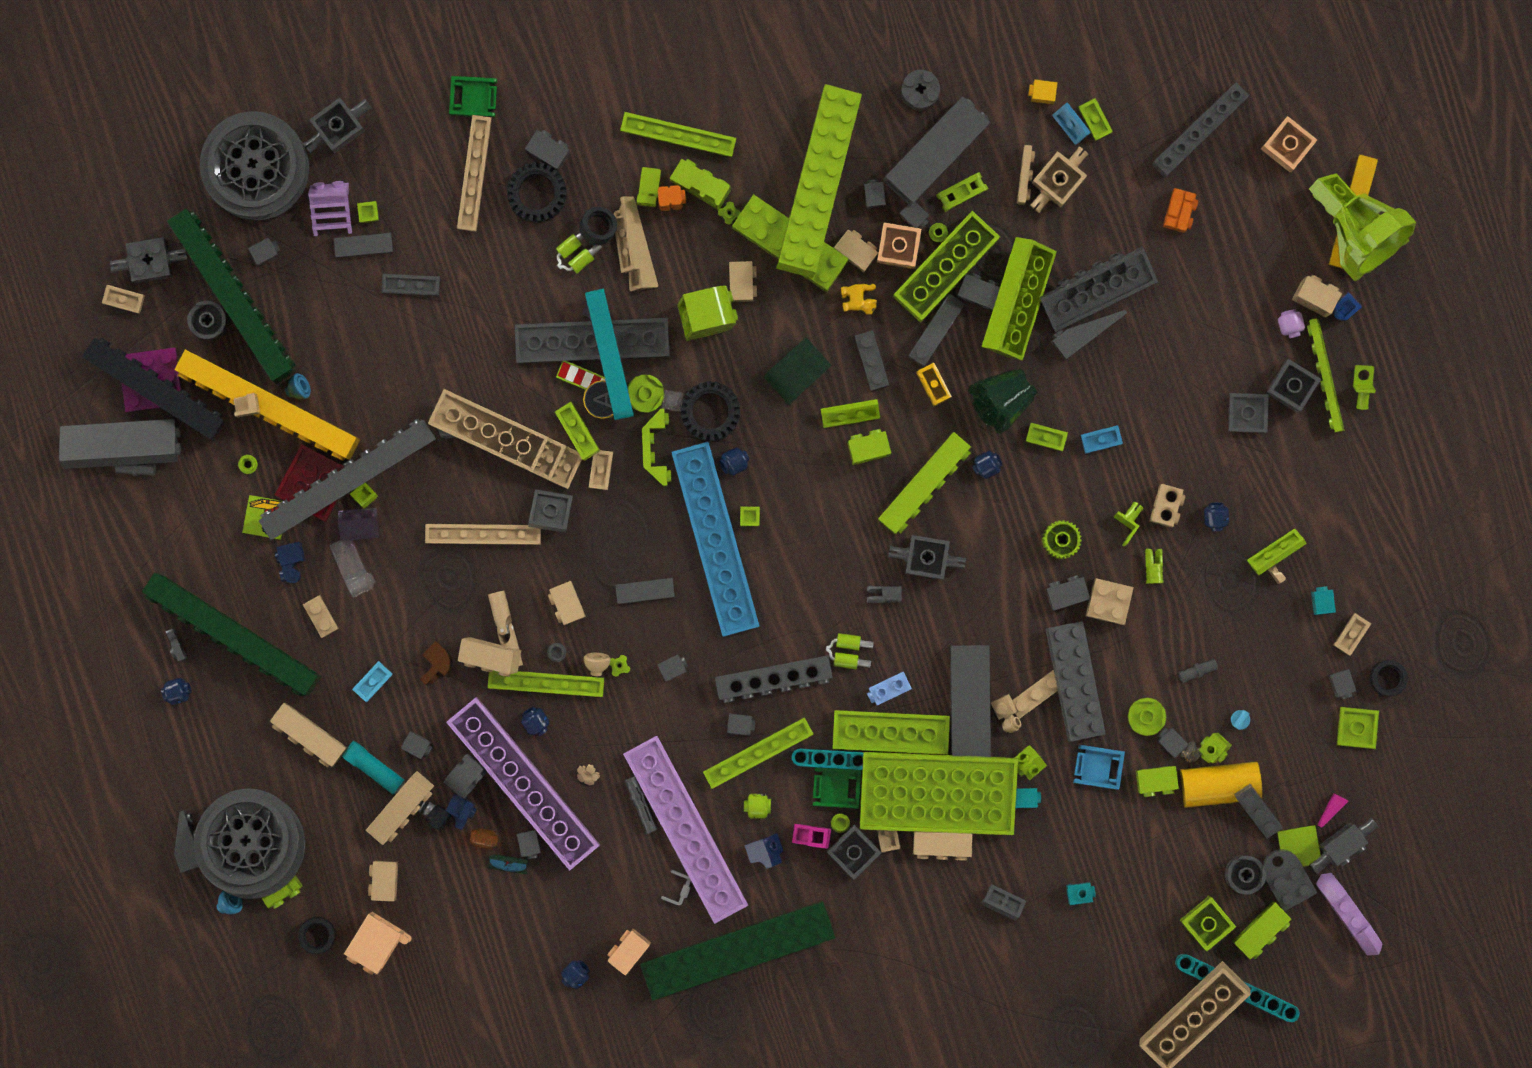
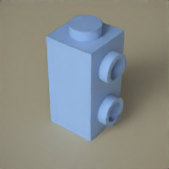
[867,672,912,705]

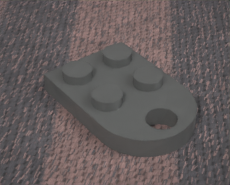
[1262,849,1317,911]

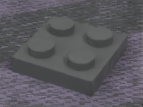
[1228,393,1269,433]
[528,489,573,533]

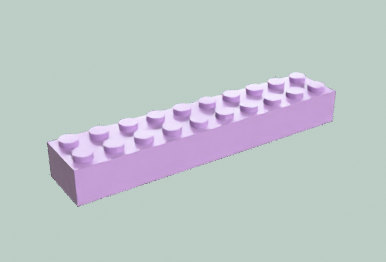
[447,697,600,871]

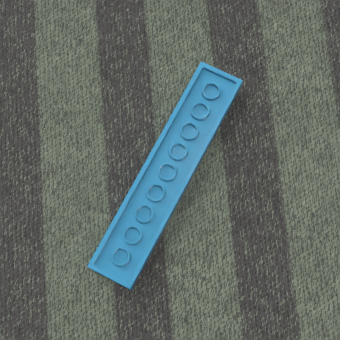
[672,442,760,637]

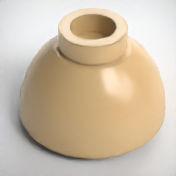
[584,653,611,676]

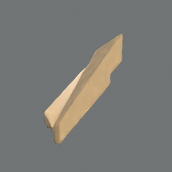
[614,196,658,291]

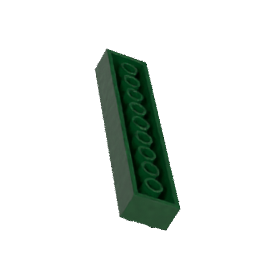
[167,209,296,384]
[142,572,322,697]
[640,900,835,1001]

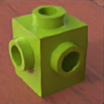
[1199,733,1232,763]
[1014,745,1047,780]

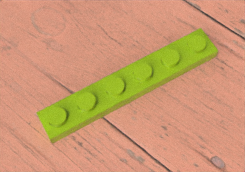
[620,112,736,157]
[1307,318,1345,432]
[488,670,605,697]
[703,717,814,789]

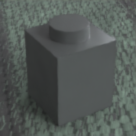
[864,179,886,209]
[899,202,929,229]
[248,238,280,267]
[657,655,688,682]
[1328,669,1356,699]
[727,713,756,735]
[1157,728,1189,758]
[401,731,433,759]
[517,830,542,859]

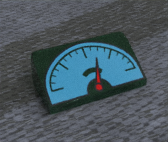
[489,854,529,874]

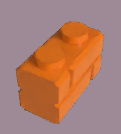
[658,185,686,211]
[1163,188,1198,233]

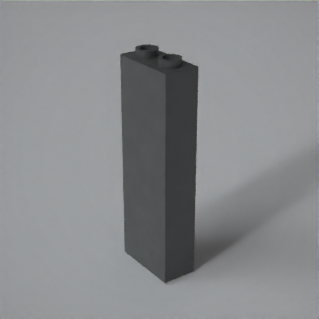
[883,96,990,206]
[59,419,181,469]
[950,645,991,757]

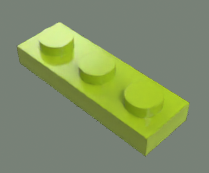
[821,399,880,428]
[555,402,600,461]
[1247,529,1306,575]

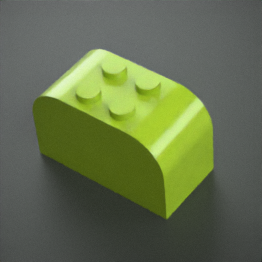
[677,286,738,341]

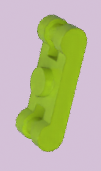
[936,172,988,212]

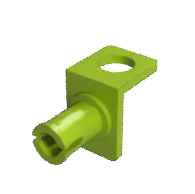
[1353,365,1376,410]
[1114,502,1143,547]

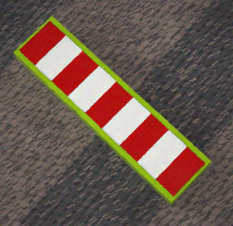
[556,361,605,390]

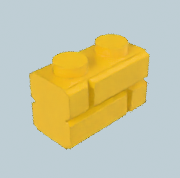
[916,363,952,407]

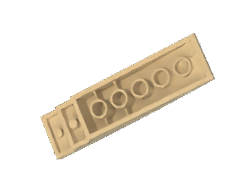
[428,389,582,489]

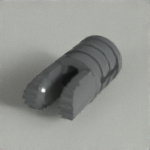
[867,586,902,603]

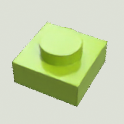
[357,201,379,223]
[350,483,378,509]
[740,507,760,526]

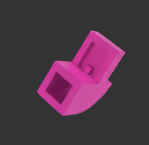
[792,824,831,848]

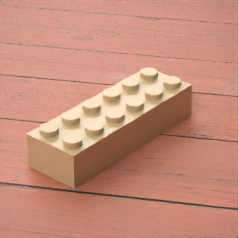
[1139,961,1251,1068]

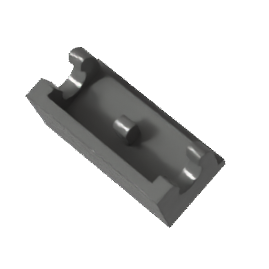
[981,884,1026,921]

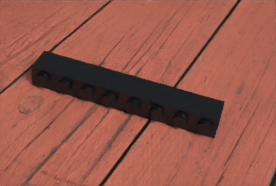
[82,337,226,441]

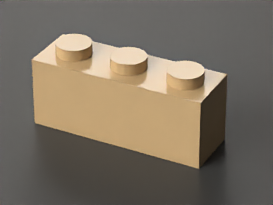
[458,637,521,676]
[913,831,972,860]

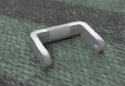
[661,870,691,905]

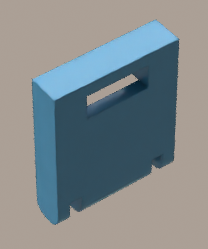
[1073,745,1125,790]

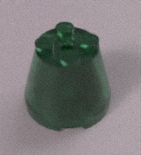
[968,369,1037,434]

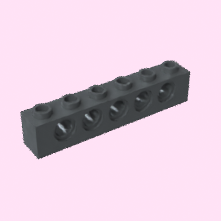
[1152,82,1249,178]
[715,655,833,703]

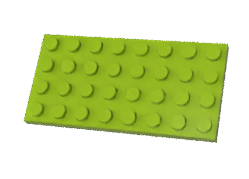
[859,752,1018,835]

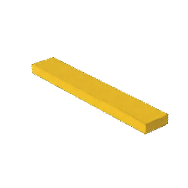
[1329,155,1378,269]

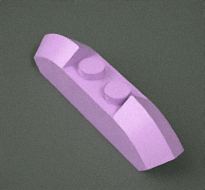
[1316,873,1383,955]

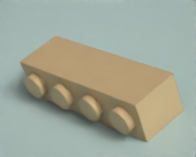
[270,703,347,767]
[366,771,434,845]

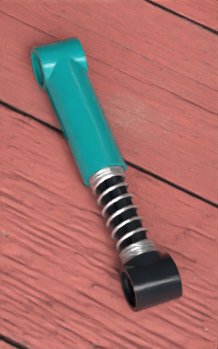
[341,740,452,831]

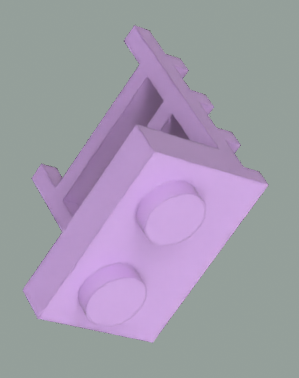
[308,181,352,236]

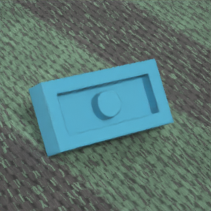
[352,661,393,702]

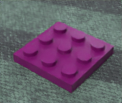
[122,348,182,413]

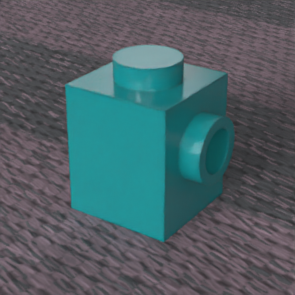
[1066,882,1096,905]

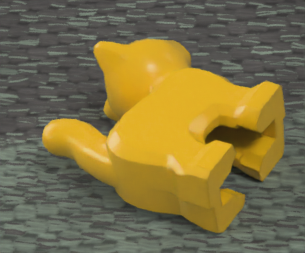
[841,284,877,315]

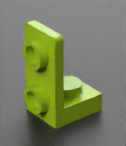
[637,167,661,207]

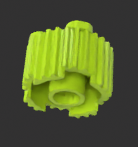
[1042,520,1082,559]

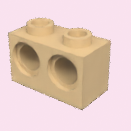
[1149,484,1185,528]

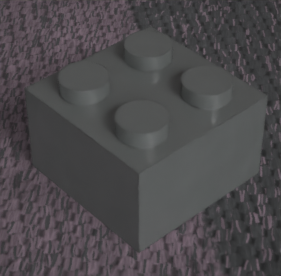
[1265,359,1321,413]
[827,825,881,880]

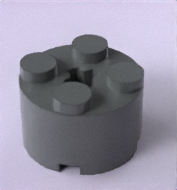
[901,70,940,111]
[187,301,229,341]
[443,753,487,799]
[1225,855,1266,895]

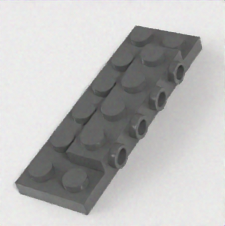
[1040,247,1158,332]

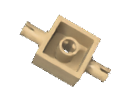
[1030,147,1088,213]

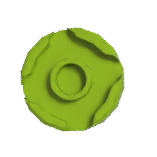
[627,375,664,412]
[1127,698,1166,736]

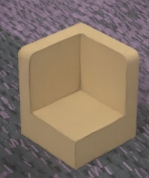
[234,393,260,417]

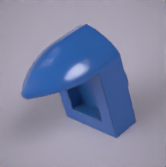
[1333,292,1362,321]

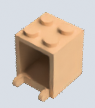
[344,912,412,975]

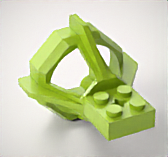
[1309,173,1416,281]

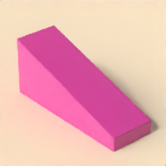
[1317,794,1348,828]

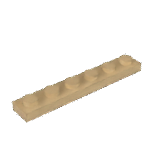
[457,115,492,232]
[425,524,541,545]

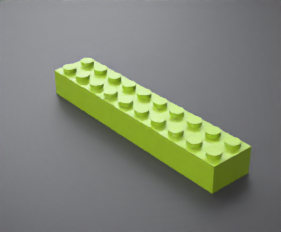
[776,84,862,278]

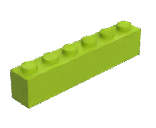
[878,432,971,534]

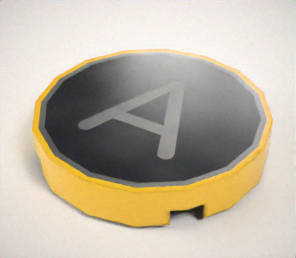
[583,380,613,419]

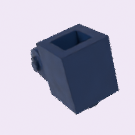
[275,542,306,583]

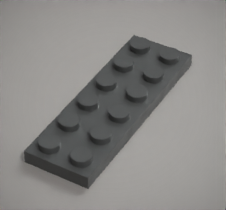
[1046,621,1106,742]

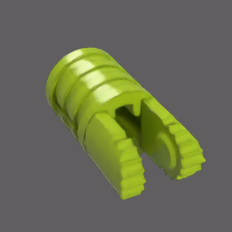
[1145,549,1163,584]

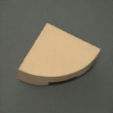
[1268,565,1286,584]

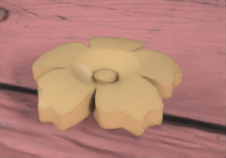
[577,764,600,785]

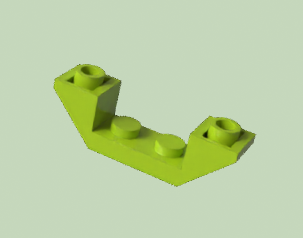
[642,409,671,486]

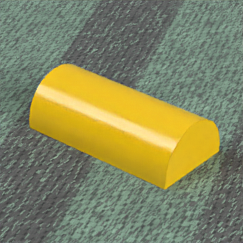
[1180,762,1262,808]

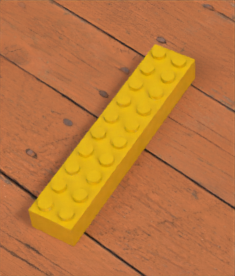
[175,349,360,461]

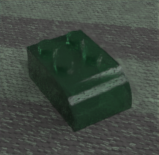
[763,337,832,406]

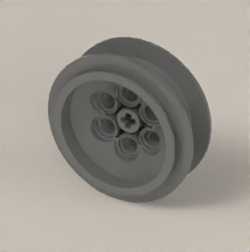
[200,111,309,220]
[194,789,305,899]

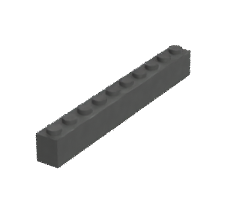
[259,419,436,540]

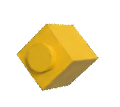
[1028,80,1057,104]

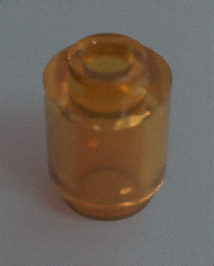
[470,828,499,850]

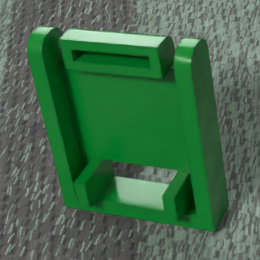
[449,76,497,118]
[813,767,861,809]

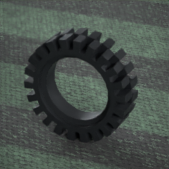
[507,162,567,223]
[681,381,740,442]

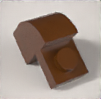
[420,641,451,685]

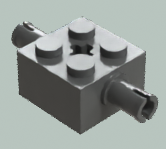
[303,98,372,154]
[110,237,188,284]
[888,535,966,580]
[1310,818,1379,874]

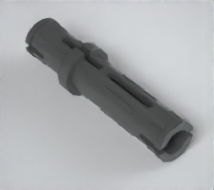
[624,776,657,834]

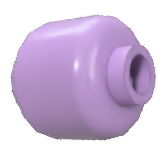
[1278,309,1305,339]

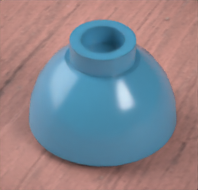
[285,373,311,399]
[217,891,243,914]

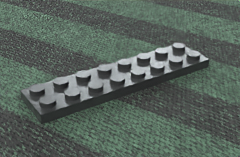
[515,318,670,363]

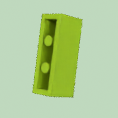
[1232,902,1291,960]

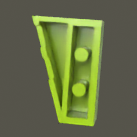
[670,159,731,210]

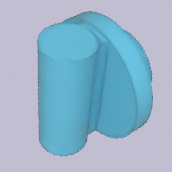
[1231,710,1250,730]

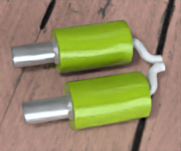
[555,233,602,274]
[826,633,874,669]

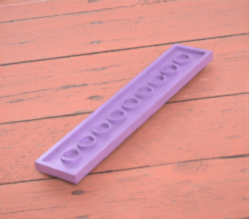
[623,736,748,924]

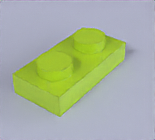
[1078,98,1113,141]
[1025,423,1068,452]

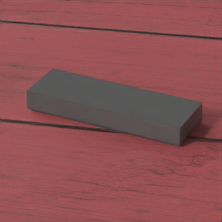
[334,233,393,258]
[381,274,440,296]
[615,578,675,604]

